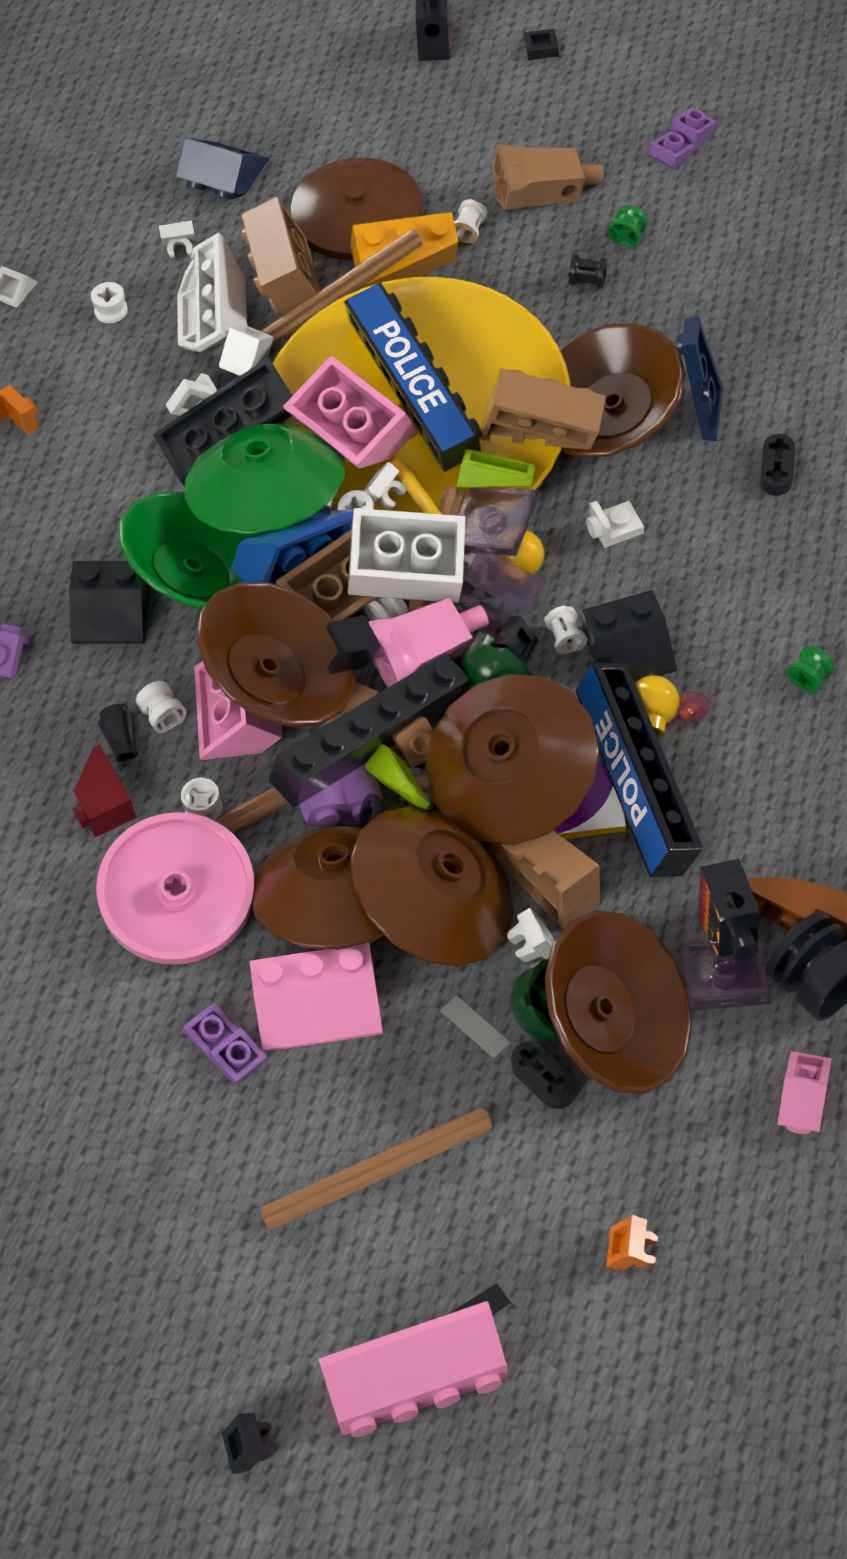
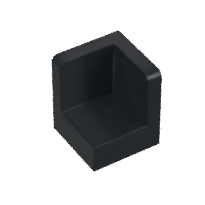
[326,615,381,674]

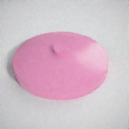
[96,812,254,965]

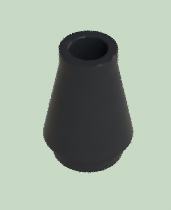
[98,704,138,762]

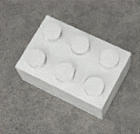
[348,508,465,603]

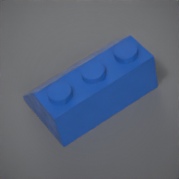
[231,510,354,585]

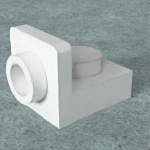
[166,374,217,416]
[586,501,644,548]

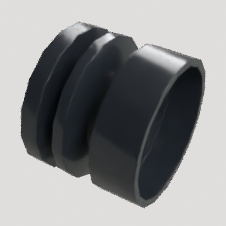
[766,911,847,1021]

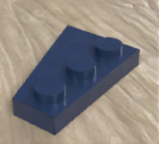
[678,317,724,441]

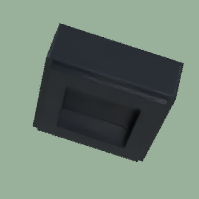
[523,29,559,60]

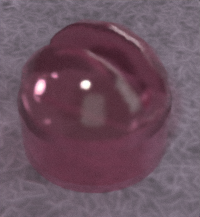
[679,691,711,723]

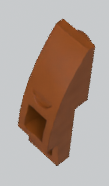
[747,877,847,941]

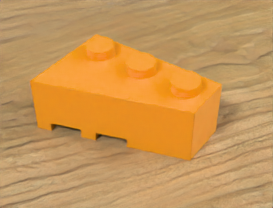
[350,212,458,289]

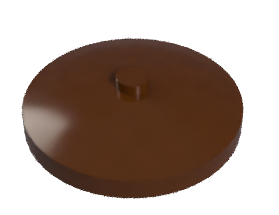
[291,158,422,260]

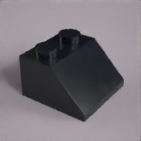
[69,561,151,644]
[582,590,677,683]

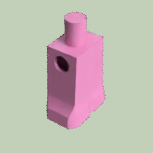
[368,598,489,688]

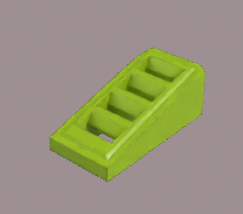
[457,449,535,488]
[364,745,430,810]

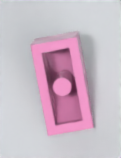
[777,1051,832,1134]

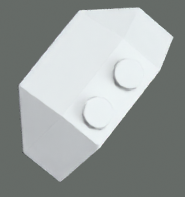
[177,232,247,352]

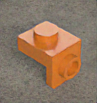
[0,384,39,435]

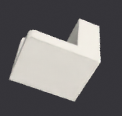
[219,325,274,376]

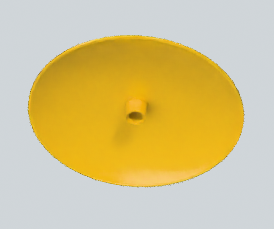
[273,277,570,536]

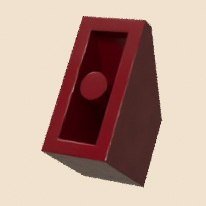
[72,744,136,838]

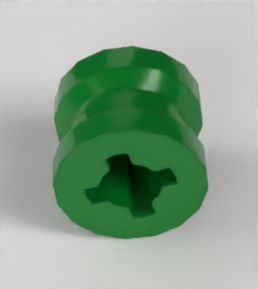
[608,205,648,248]
[787,646,835,694]

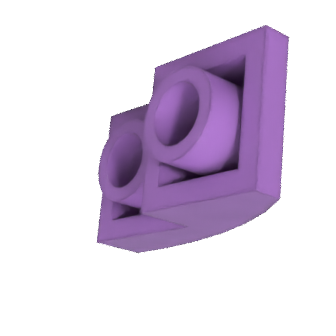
[649,108,717,168]
[183,1002,267,1085]

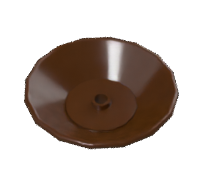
[559,323,686,457]
[196,582,356,727]
[425,674,599,845]
[350,806,514,967]
[252,824,384,949]
[545,910,692,1094]

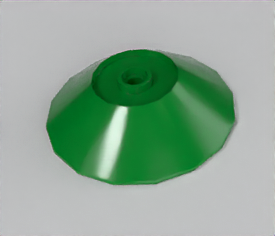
[185,423,345,535]
[119,491,264,609]

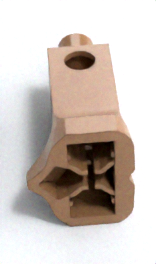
[493,144,604,210]

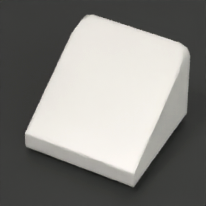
[0,266,38,308]

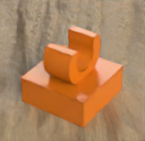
[606,1215,658,1270]

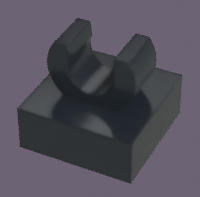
[491,616,539,665]
[222,1412,278,1474]

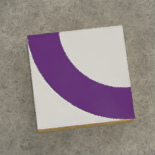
[553,762,626,839]

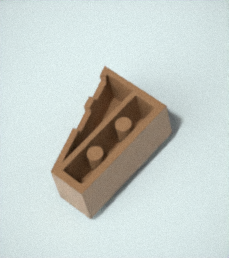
[479,368,606,450]
[488,831,601,930]

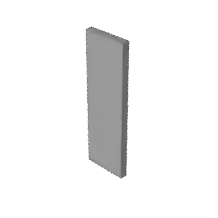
[440,995,511,1058]

